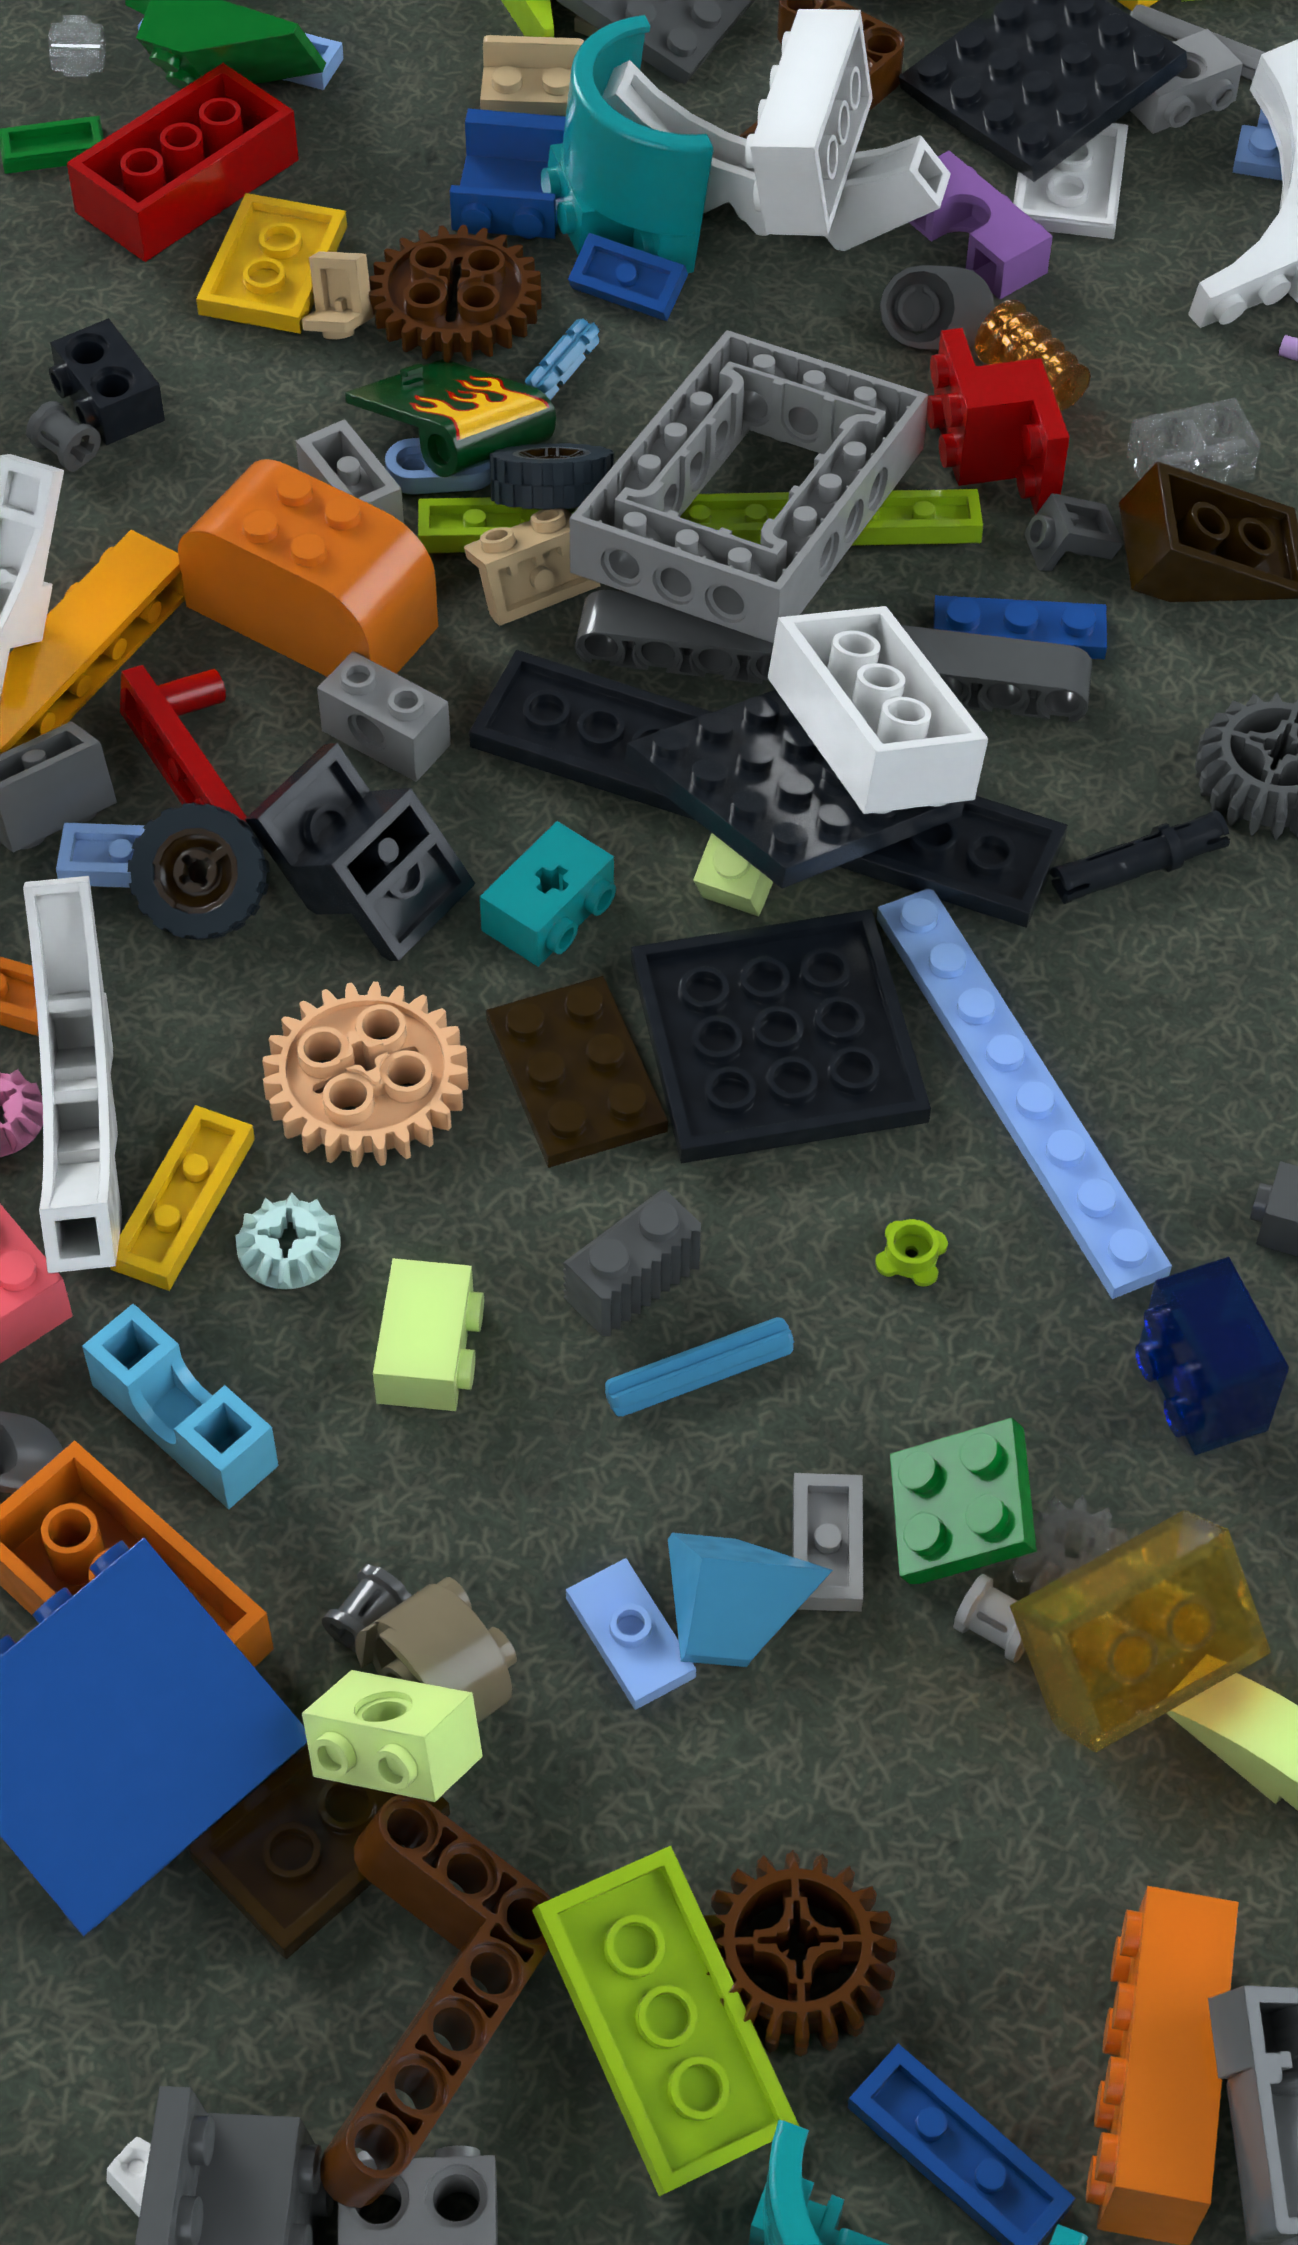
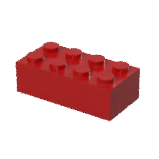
[67,63,299,262]

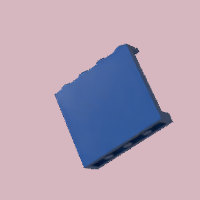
[0,1537,307,1938]

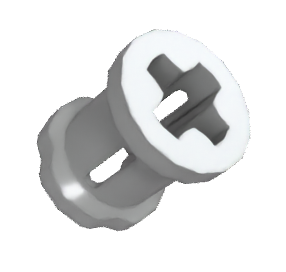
[953,1574,1045,1663]

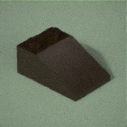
[1119,461,1298,602]

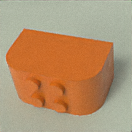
[178,459,439,677]

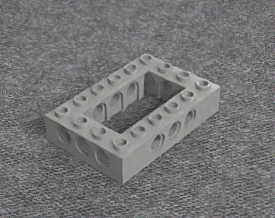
[569,330,928,643]

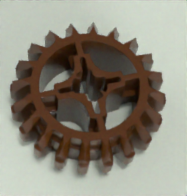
[703,1850,898,2057]

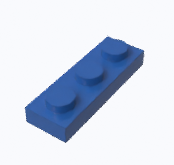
[933,595,1107,659]
[847,2043,1076,2245]

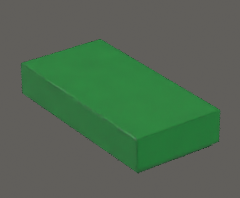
[0,116,104,174]

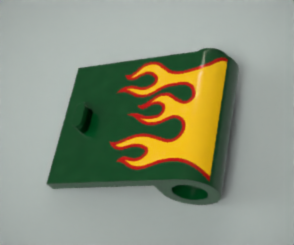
[345,359,556,477]

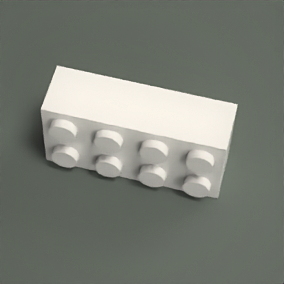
[745,9,873,236]
[768,606,988,814]

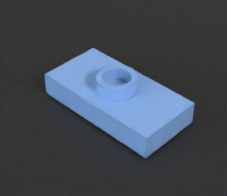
[566,1558,696,1710]

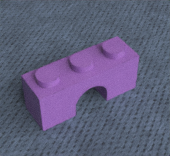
[909,151,1053,299]

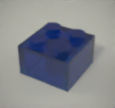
[1135,1257,1289,1455]

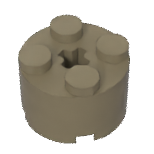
[355,1577,517,1724]

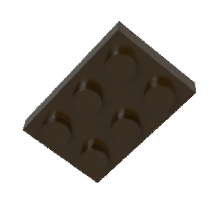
[486,976,668,1168]
[188,1745,450,1960]

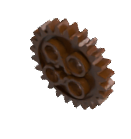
[369,225,542,362]

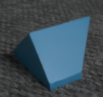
[668,1533,833,1667]

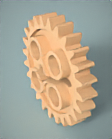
[262,981,469,1167]

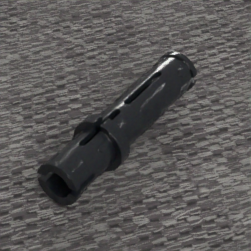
[1050,810,1230,904]

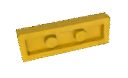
[110,1105,255,1291]

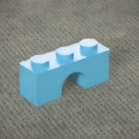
[82,1304,279,1510]

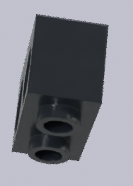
[49,318,165,446]

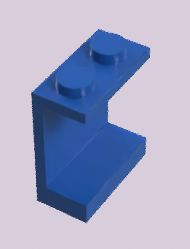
[450,109,565,239]

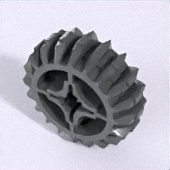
[1195,692,1298,841]

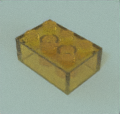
[1010,1510,1271,1753]

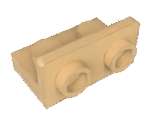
[480,35,584,116]
[464,508,601,626]

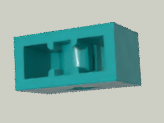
[480,821,616,967]

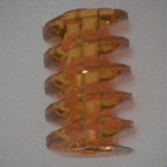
[974,300,1091,412]

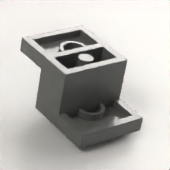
[135,2086,335,2245]

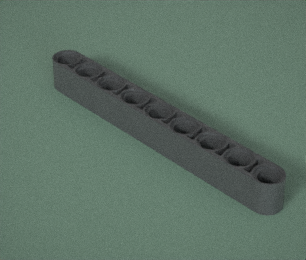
[575,590,1092,722]

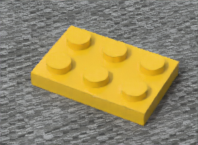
[196,193,347,334]

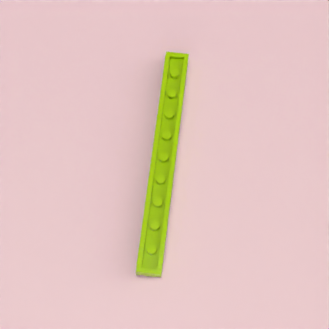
[418,489,983,553]

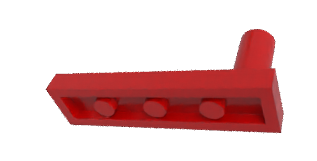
[120,665,247,821]

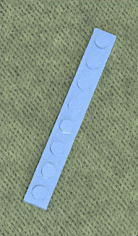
[877,888,1172,1299]

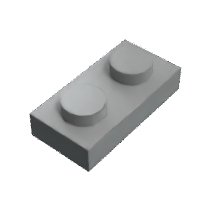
[792,1473,863,1612]

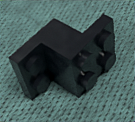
[245,743,476,961]

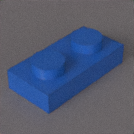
[568,233,688,321]

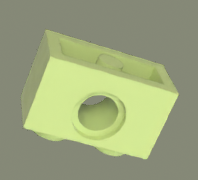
[302,1670,483,1802]

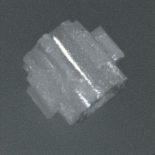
[49,15,106,78]

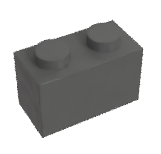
[0,721,117,853]

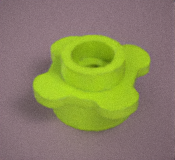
[875,1219,948,1287]

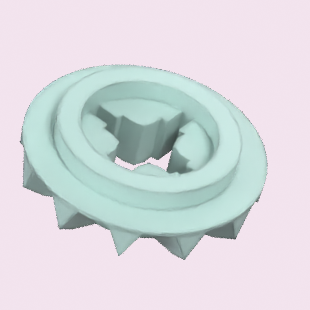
[235,1192,341,1289]

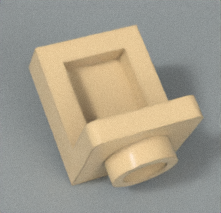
[302,251,374,339]

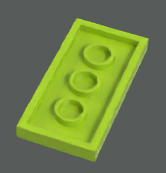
[532,1846,799,2196]

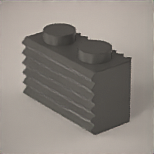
[562,1189,701,1336]

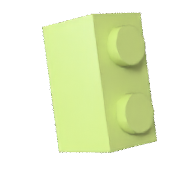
[373,1258,484,1411]

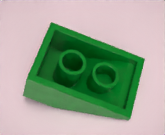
[136,0,326,89]

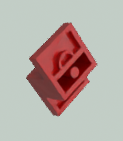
[927,328,1070,515]

